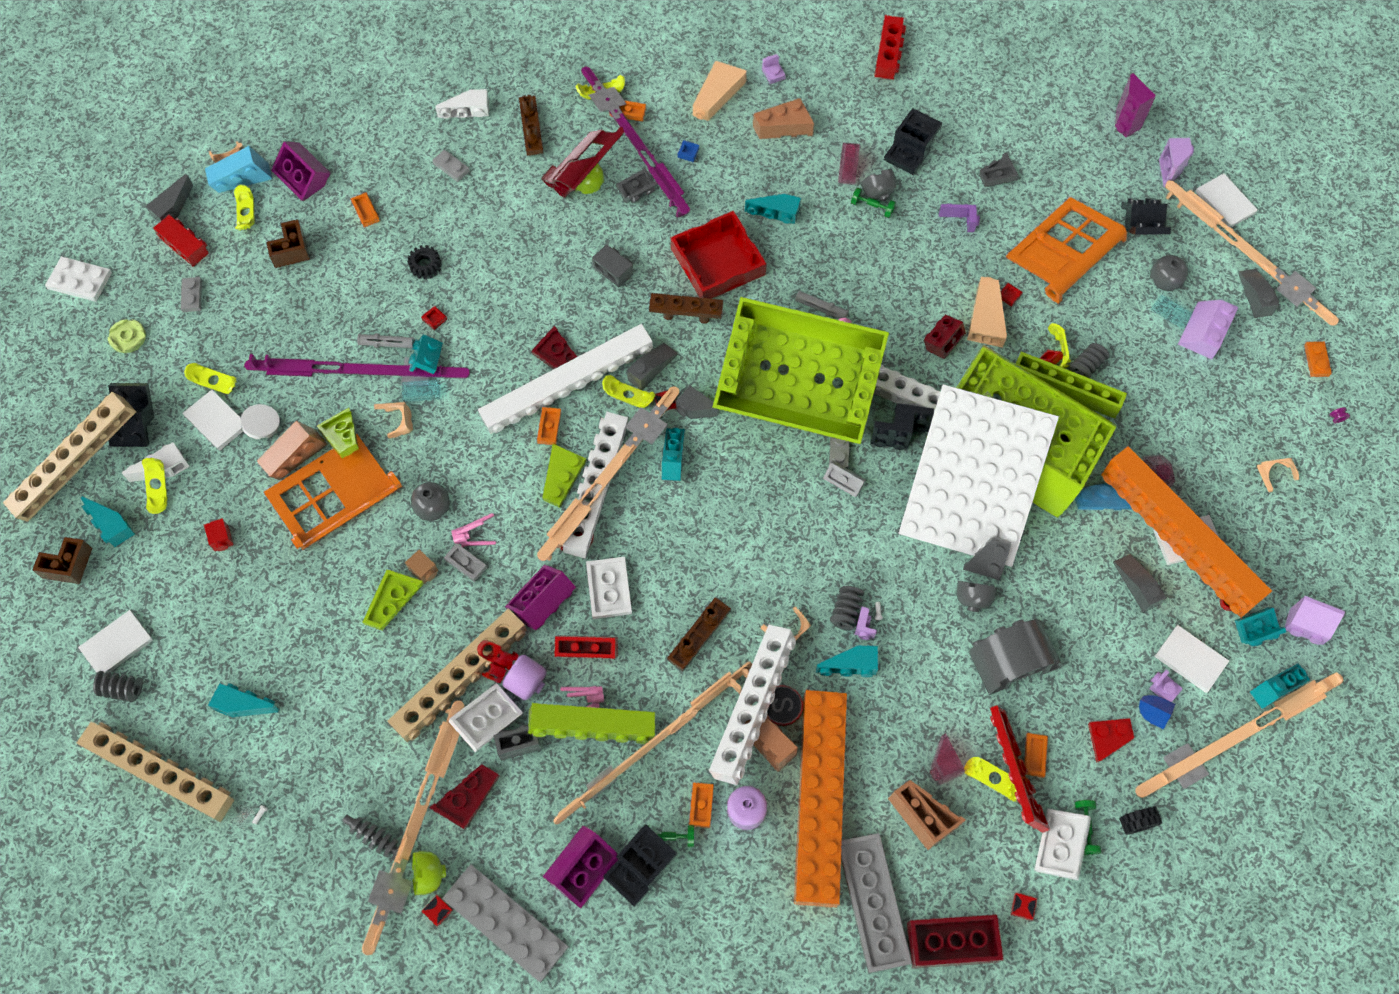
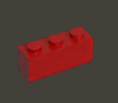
[153,215,209,267]
[554,635,618,658]

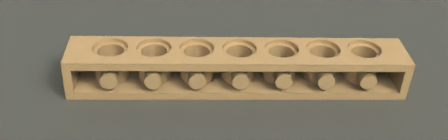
[3,392,136,522]
[387,609,527,742]
[77,722,234,822]

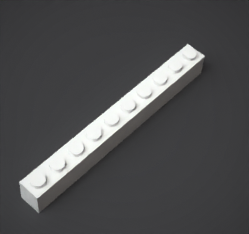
[478,324,653,434]

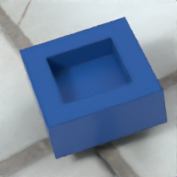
[678,140,699,162]

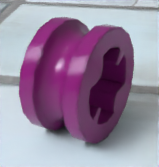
[1329,407,1350,424]

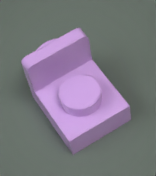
[762,54,786,84]
[854,607,877,640]
[1149,669,1183,702]

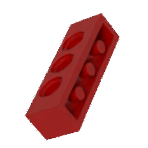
[874,15,906,80]

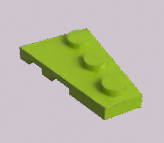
[317,407,359,458]
[542,444,587,508]
[362,569,424,631]

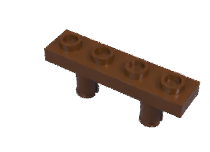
[519,94,544,156]
[649,293,723,324]
[667,597,731,671]

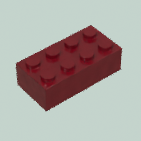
[907,914,1004,969]

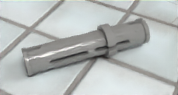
[795,290,849,319]
[357,333,415,349]

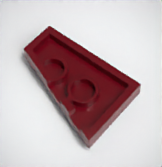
[531,325,577,369]
[429,764,500,830]

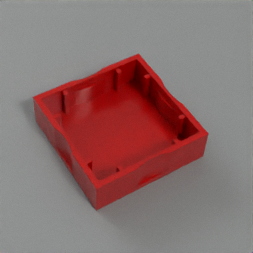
[670,210,767,299]

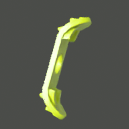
[576,75,625,99]
[234,185,255,231]
[1048,323,1071,369]
[184,363,237,394]
[602,375,655,408]
[142,457,167,514]
[964,757,1017,802]

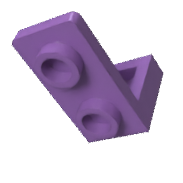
[939,203,980,232]

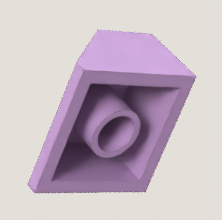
[1159,138,1194,188]
[1284,596,1345,645]

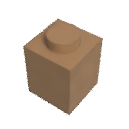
[405,550,438,584]

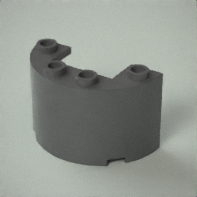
[969,619,1063,695]

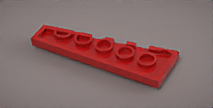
[990,705,1050,833]

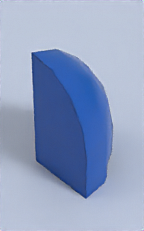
[1139,695,1175,730]

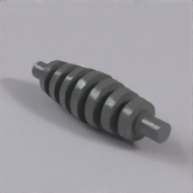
[342,814,412,864]

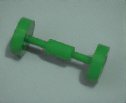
[851,187,896,219]
[1074,800,1102,855]
[643,825,694,847]

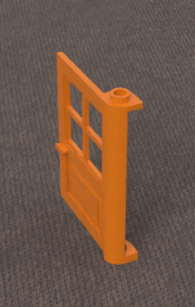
[1006,197,1127,304]
[264,434,402,550]

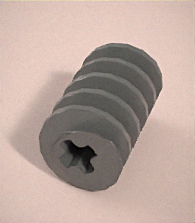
[1069,343,1110,378]
[830,586,864,631]
[93,670,143,702]

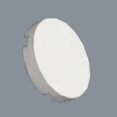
[241,404,280,439]

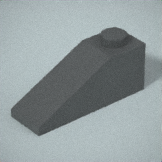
[146,174,194,222]
[1238,269,1280,318]
[627,343,678,390]
[1113,554,1167,613]

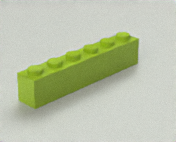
[1016,351,1127,419]
[528,703,655,744]

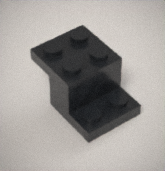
[884,108,942,175]
[1121,198,1171,235]
[108,383,154,447]
[870,403,934,450]
[603,824,677,908]

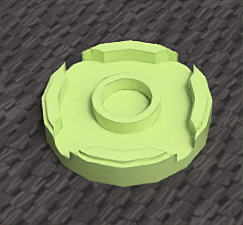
[108,319,146,353]

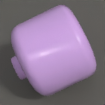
[502,655,547,700]
[727,786,767,830]

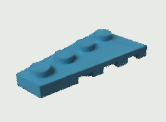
[1075,483,1132,510]

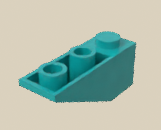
[744,194,801,224]
[662,428,685,481]
[80,496,135,547]
[816,645,878,678]
[1250,663,1311,709]
[208,683,279,718]

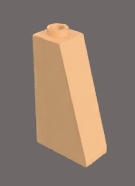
[693,61,747,121]
[967,277,1007,348]

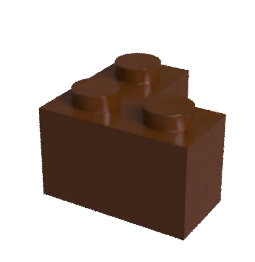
[266,219,310,268]
[32,537,93,584]

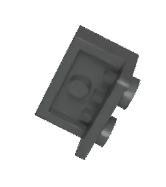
[615,168,658,203]

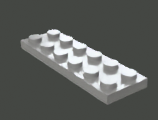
[841,833,912,974]
[442,864,569,983]

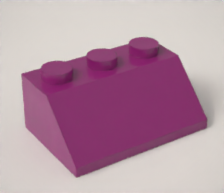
[1115,73,1156,138]
[271,141,331,201]
[505,564,576,630]
[542,825,618,909]

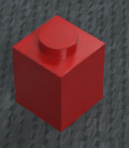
[204,518,234,552]

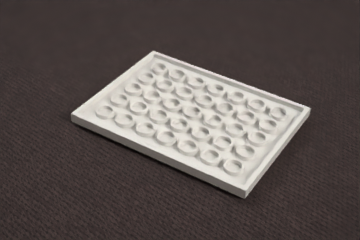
[899,384,1059,567]

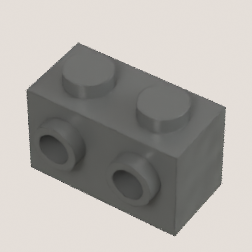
[592,244,633,287]
[493,724,541,761]

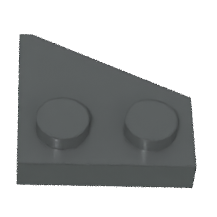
[979,153,1019,187]
[963,537,1011,580]

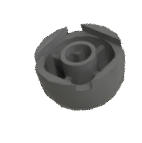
[861,169,897,202]
[1150,255,1188,291]
[411,482,450,521]
[956,581,997,612]

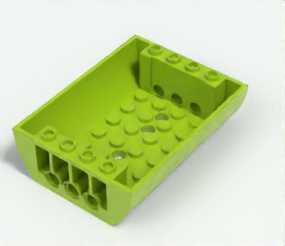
[712,297,889,444]
[926,345,1116,518]

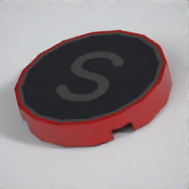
[767,685,803,727]

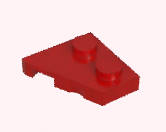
[1088,718,1134,763]

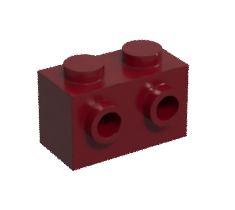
[924,314,966,359]

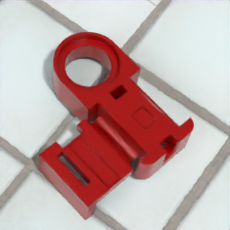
[477,640,519,684]

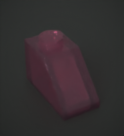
[838,143,860,185]
[1143,455,1175,488]
[930,733,965,785]

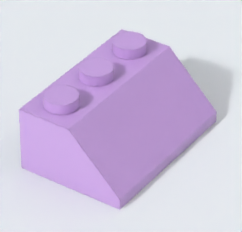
[1178,300,1238,359]

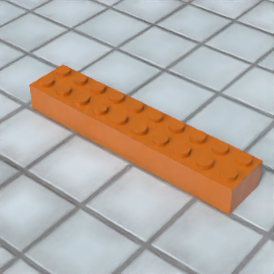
[1101,446,1272,618]
[794,690,847,908]

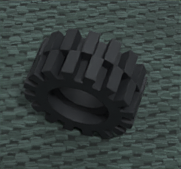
[407,245,442,280]
[1119,806,1162,835]

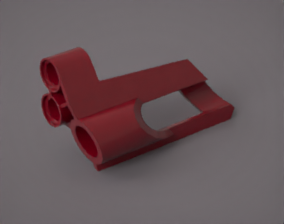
[541,127,625,198]

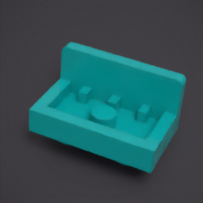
[408,334,443,374]
[1235,607,1287,647]

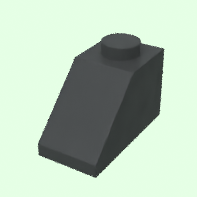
[676,385,719,419]

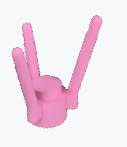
[451,513,496,547]
[560,686,604,708]

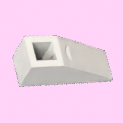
[436,89,489,119]
[122,442,190,482]

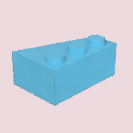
[205,146,272,193]

